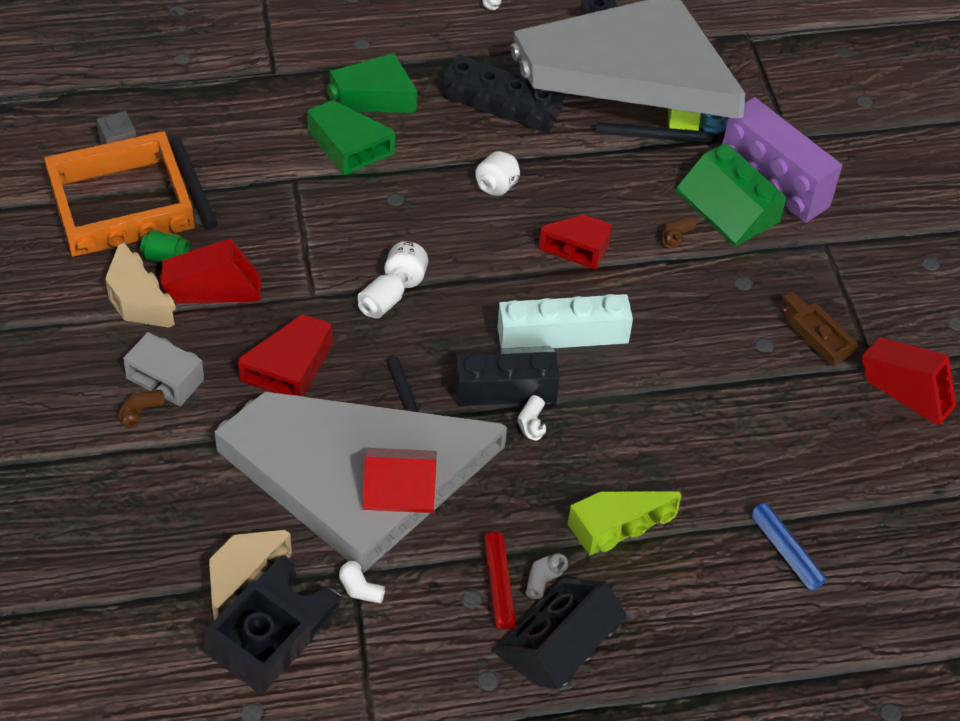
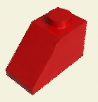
[539,215,613,270]

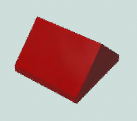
[363,448,437,513]

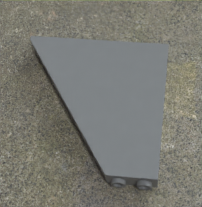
[510,0,745,119]
[215,392,507,573]

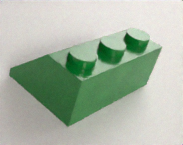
[676,143,787,247]

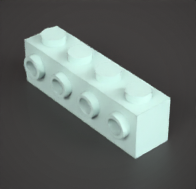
[497,294,633,348]

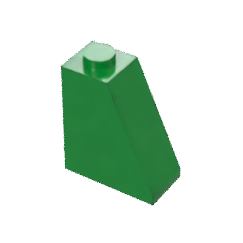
[327,53,417,113]
[307,100,395,176]

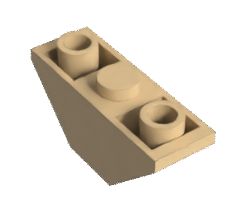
[105,243,176,328]
[209,530,292,620]

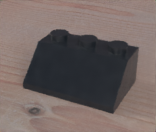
[453,346,560,406]
[493,578,627,689]

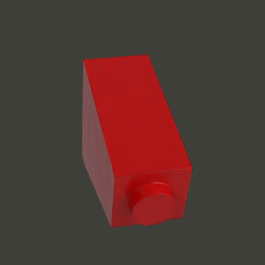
[159,238,261,304]
[238,314,333,397]
[862,337,957,425]

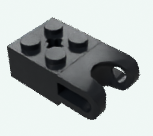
[204,555,341,695]

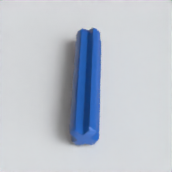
[751,502,826,591]

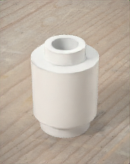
[358,273,404,318]

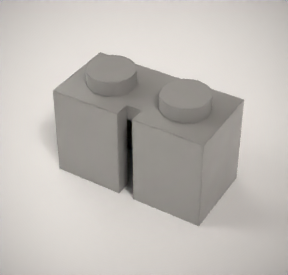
[123,332,204,407]

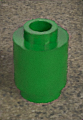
[140,229,190,263]

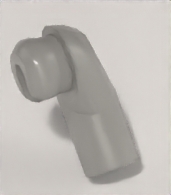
[526,553,568,599]

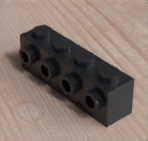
[443,54,564,133]

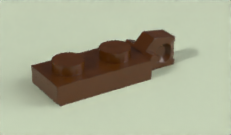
[779,291,859,366]

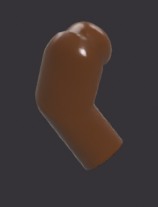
[661,215,696,249]
[118,390,164,428]

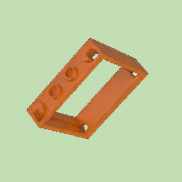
[44,131,195,257]

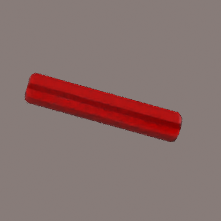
[484,531,516,630]

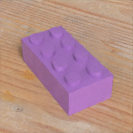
[723,97,843,223]

